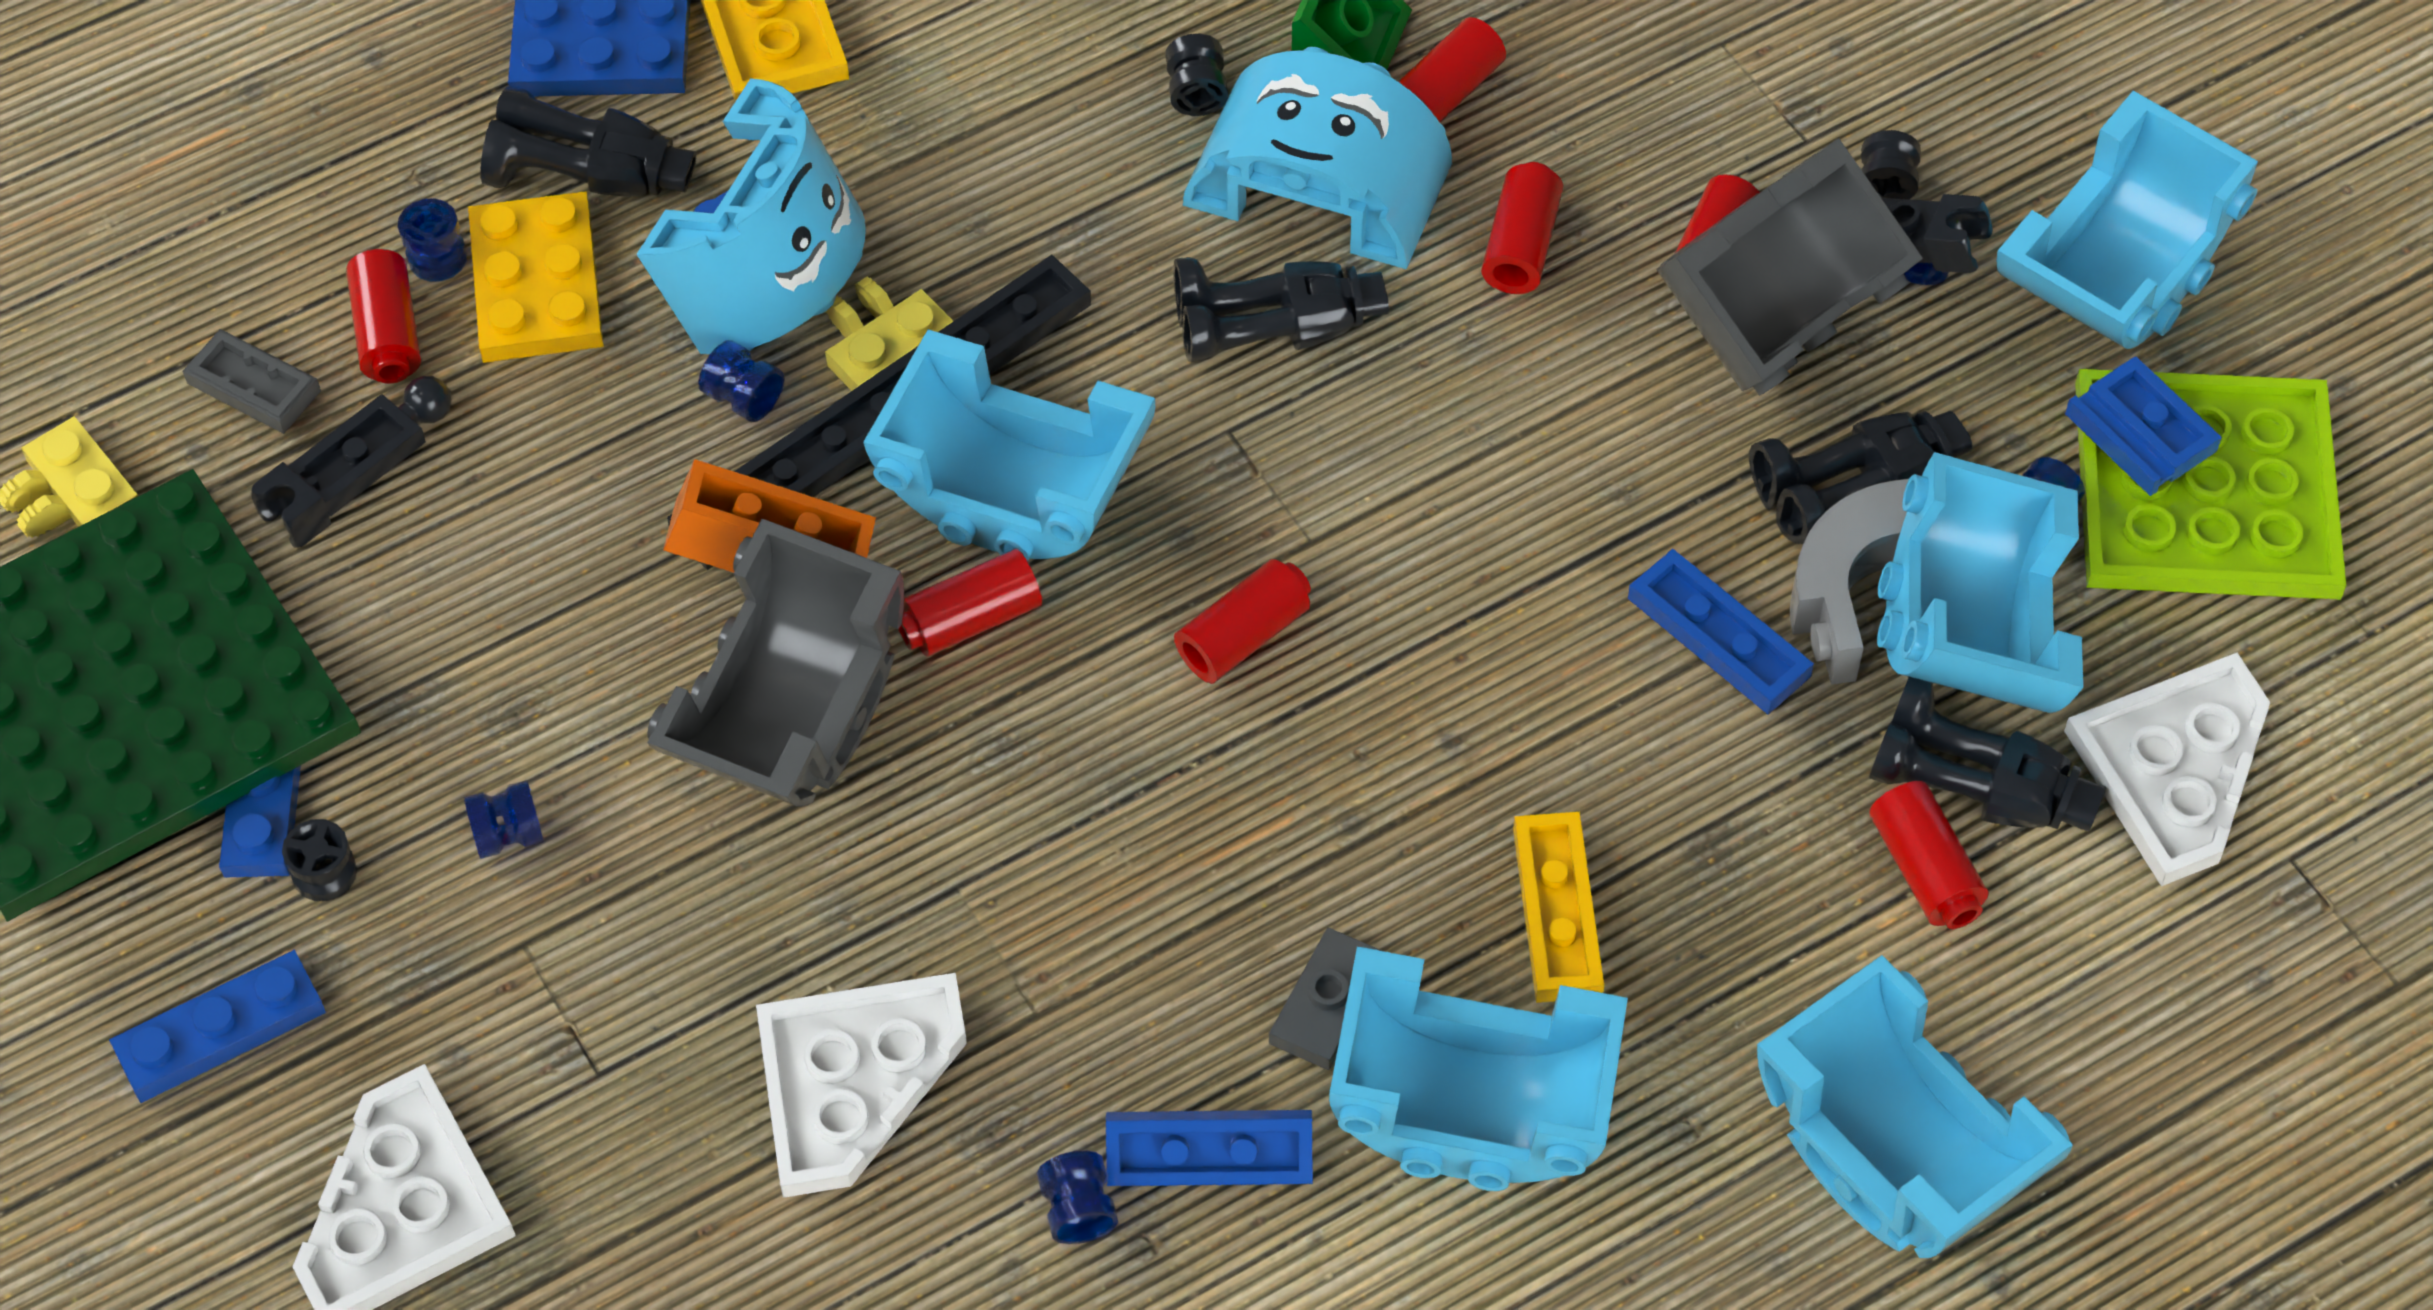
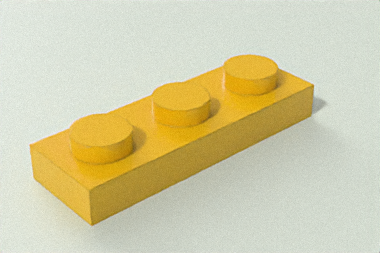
[1513,811,1604,1003]

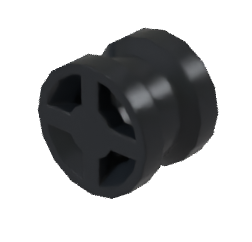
[1861,130,1921,200]
[282,819,357,901]

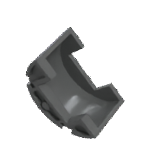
[1656,138,1923,396]
[647,519,904,807]

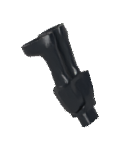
[480,86,697,197]
[1173,257,1389,362]
[1749,411,1973,544]
[1869,677,2106,832]

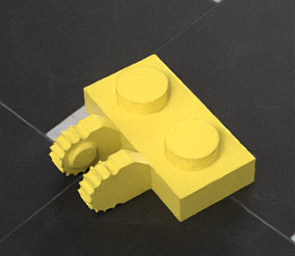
[825,276,953,391]
[0,416,138,538]

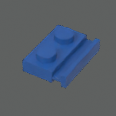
[2065,356,2222,496]

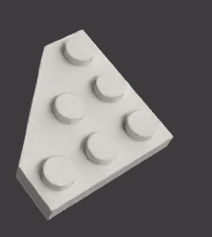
[2064,653,2270,886]
[756,973,967,1198]
[293,1064,516,1310]

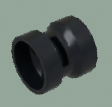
[1165,33,1228,116]

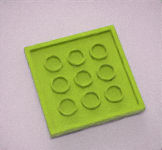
[2075,369,2346,600]

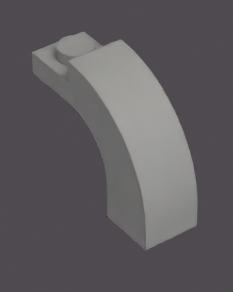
[1790,479,1909,685]

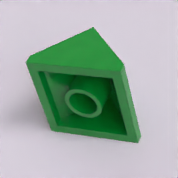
[1291,0,1412,70]

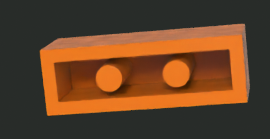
[663,459,876,573]

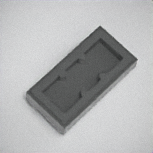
[183,329,321,434]
[1269,927,1382,1070]

